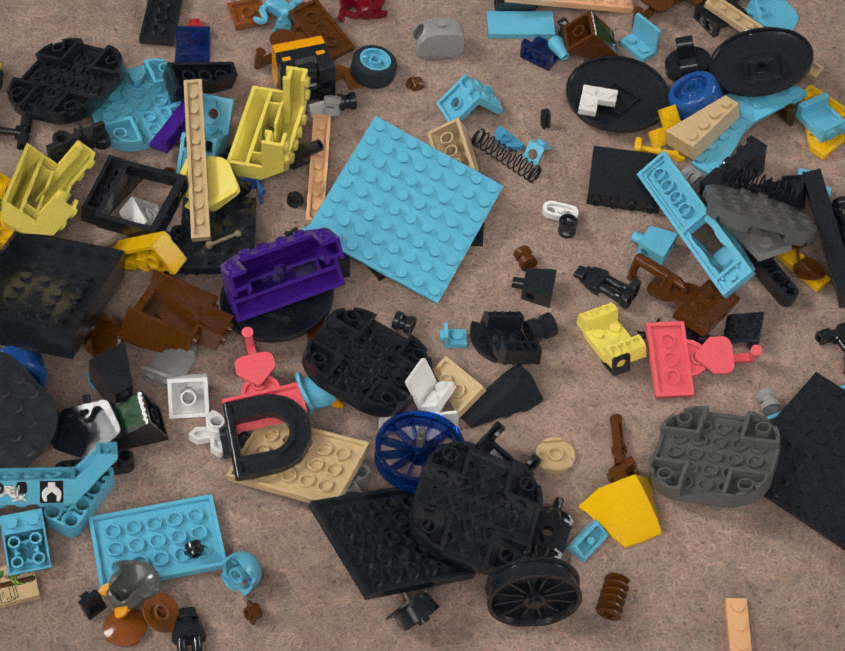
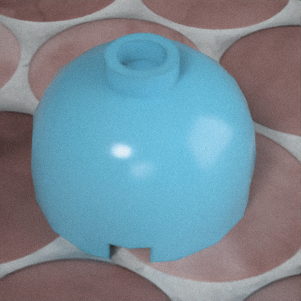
[220,551,262,595]

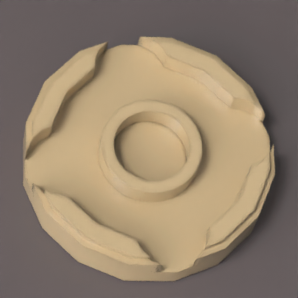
[535,437,575,474]

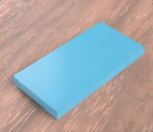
[486,11,555,39]

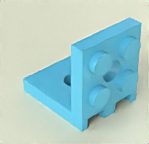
[436,74,504,122]

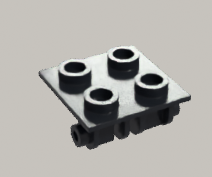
[723,312,764,350]

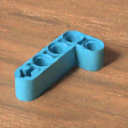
[44,467,115,538]

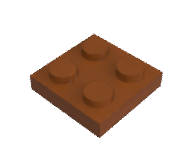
[227,0,269,30]

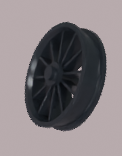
[485,557,582,627]

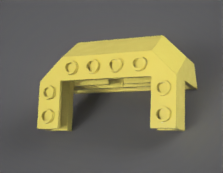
[227,66,311,180]
[2,140,96,236]

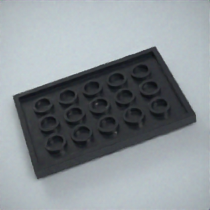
[177,197,257,274]

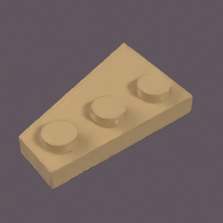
[433,356,486,418]

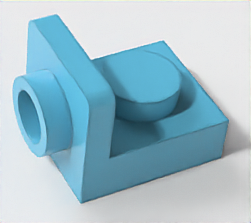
[439,323,467,348]

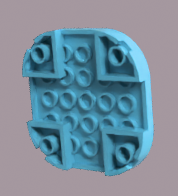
[90,58,183,152]

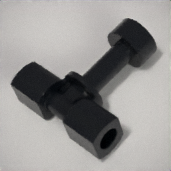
[0,116,32,150]
[815,322,845,359]

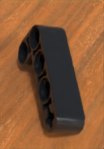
[745,249,799,307]

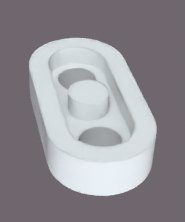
[542,201,579,221]

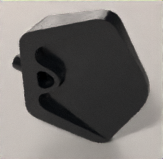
[53,394,124,459]

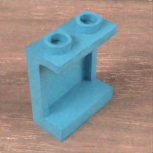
[795,92,845,143]

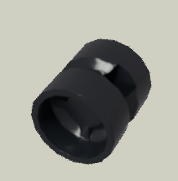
[523,312,558,342]

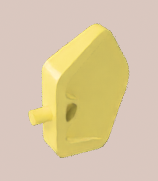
[179,156,240,212]

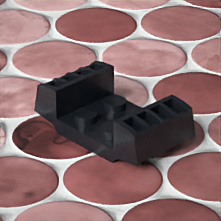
[480,311,542,365]

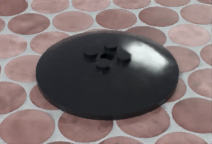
[709,27,814,97]
[566,56,669,133]
[220,261,334,343]

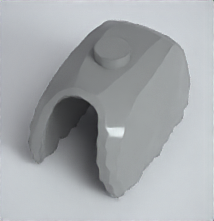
[412,18,465,60]

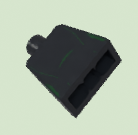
[511,268,557,308]

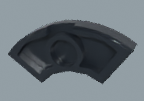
[470,321,498,363]

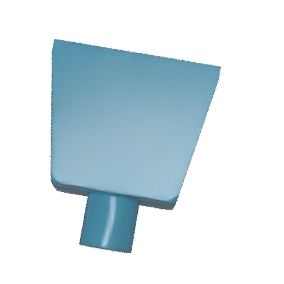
[630,226,678,266]

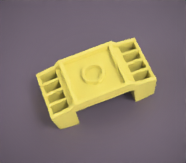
[576,302,646,369]

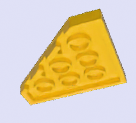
[800,85,845,160]

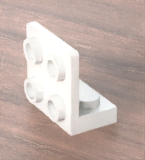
[405,358,456,413]

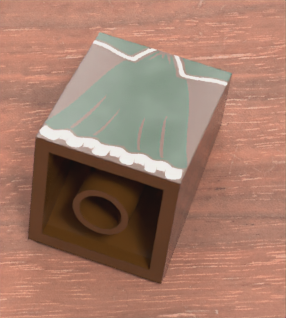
[563,10,618,59]

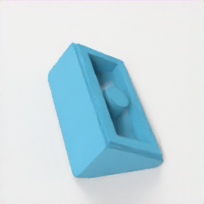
[565,520,609,562]

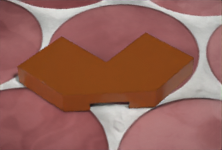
[335,64,364,91]

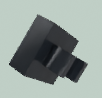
[78,589,107,620]

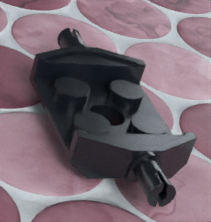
[526,497,574,560]

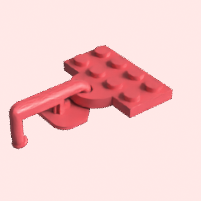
[645,321,762,399]
[222,327,308,433]

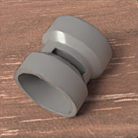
[323,95,342,116]
[681,165,704,189]
[756,388,781,415]

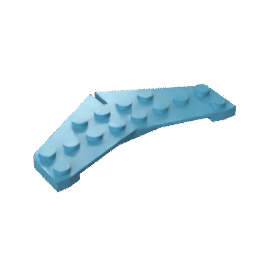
[692,85,807,176]

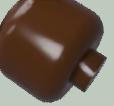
[406,77,424,92]

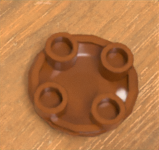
[103,609,146,646]

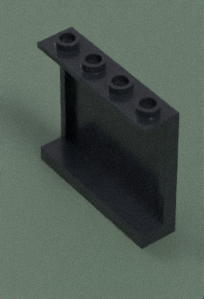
[586,146,659,214]

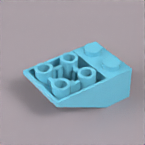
[0,508,52,576]

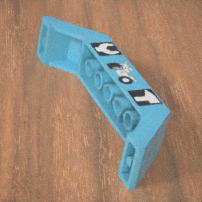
[0,442,118,508]

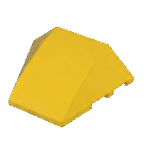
[578,474,662,549]

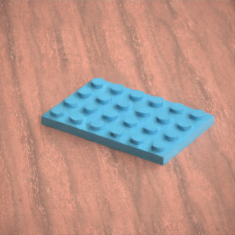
[88,494,226,588]

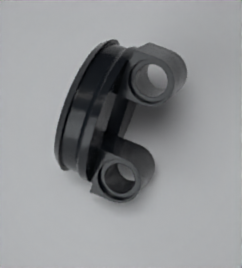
[665,35,711,82]

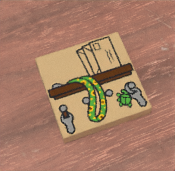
[0,565,40,609]

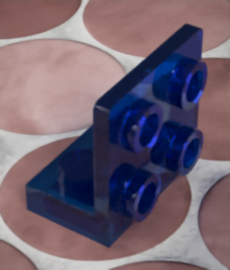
[175,26,211,62]
[520,36,560,71]

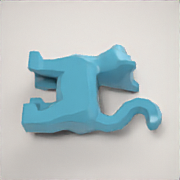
[253,0,303,32]

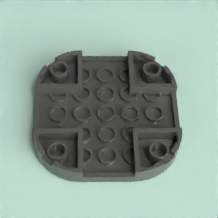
[701,184,818,246]
[649,406,781,508]

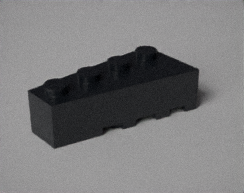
[162,62,238,103]

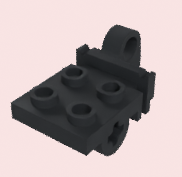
[46,120,111,164]

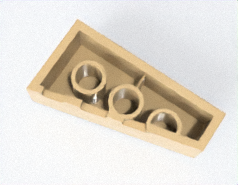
[666,96,739,160]

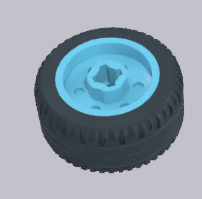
[350,45,397,89]

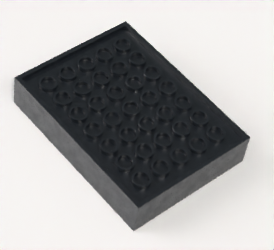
[0,231,125,359]

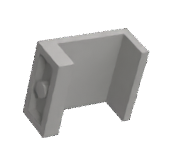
[141,345,198,390]

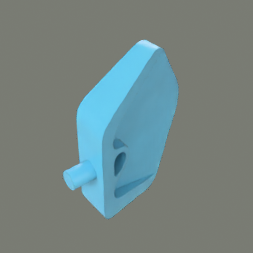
[745,0,799,31]

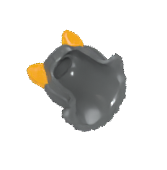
[98,559,161,619]

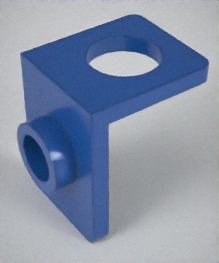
[238,177,265,204]

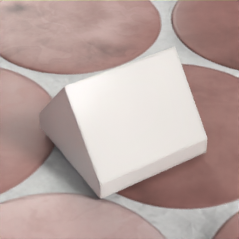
[306,100,325,118]

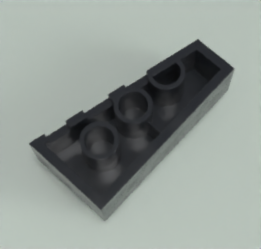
[699,135,767,196]
[81,155,143,226]

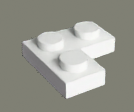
[578,85,618,117]

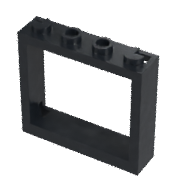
[94,160,189,237]

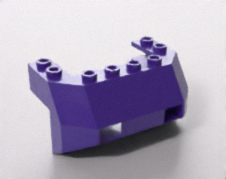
[219,227,345,323]

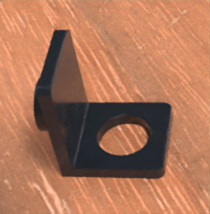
[601,353,630,377]

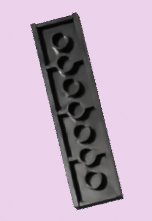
[802,168,845,308]

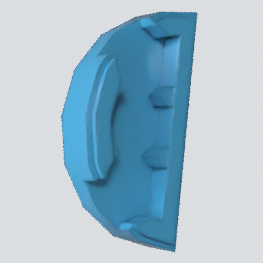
[494,125,525,151]

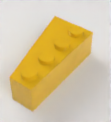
[113,231,187,275]

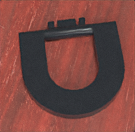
[219,394,312,481]

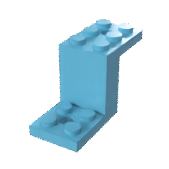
[176,93,235,174]

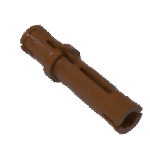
[610,414,627,466]

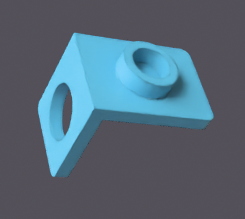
[522,138,552,166]

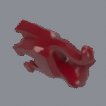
[338,0,387,22]

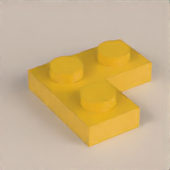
[648,104,681,147]

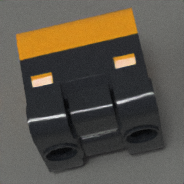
[271,35,335,102]

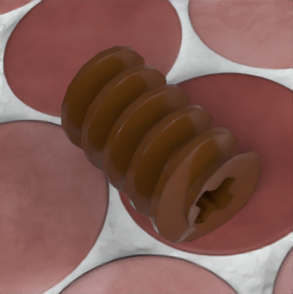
[595,572,630,621]

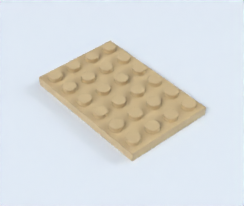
[226,422,371,503]

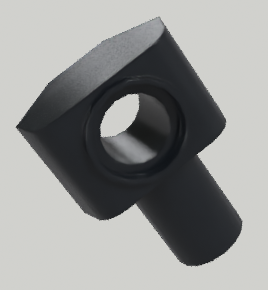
[289,139,324,170]

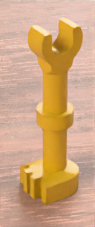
[633,137,685,163]

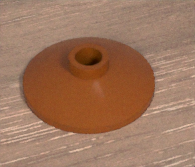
[142,592,179,633]

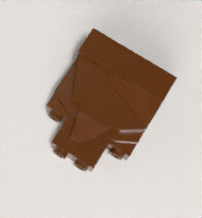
[118,269,234,353]

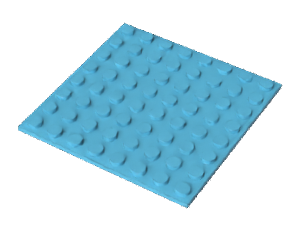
[306,116,504,304]

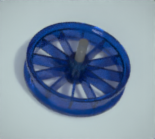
[374,410,464,493]

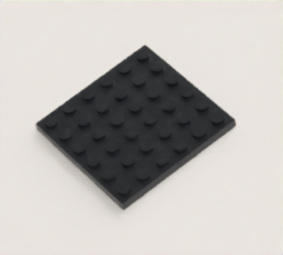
[309,484,476,600]

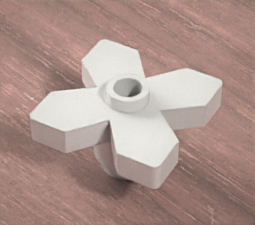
[189,410,241,458]

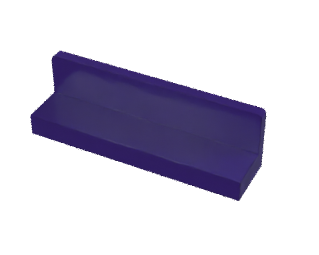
[149,100,186,154]

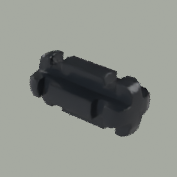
[540,108,551,130]

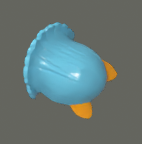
[295,372,344,415]

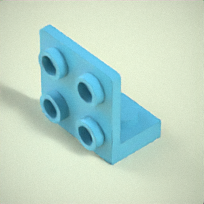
[619,13,661,62]

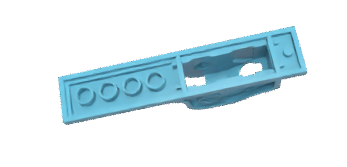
[637,151,756,298]

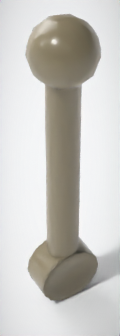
[205,230,242,249]

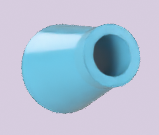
[548,35,570,61]

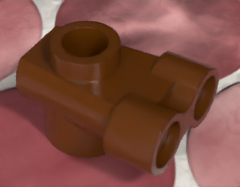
[606,456,639,483]

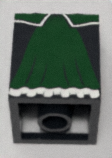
[114,390,169,451]

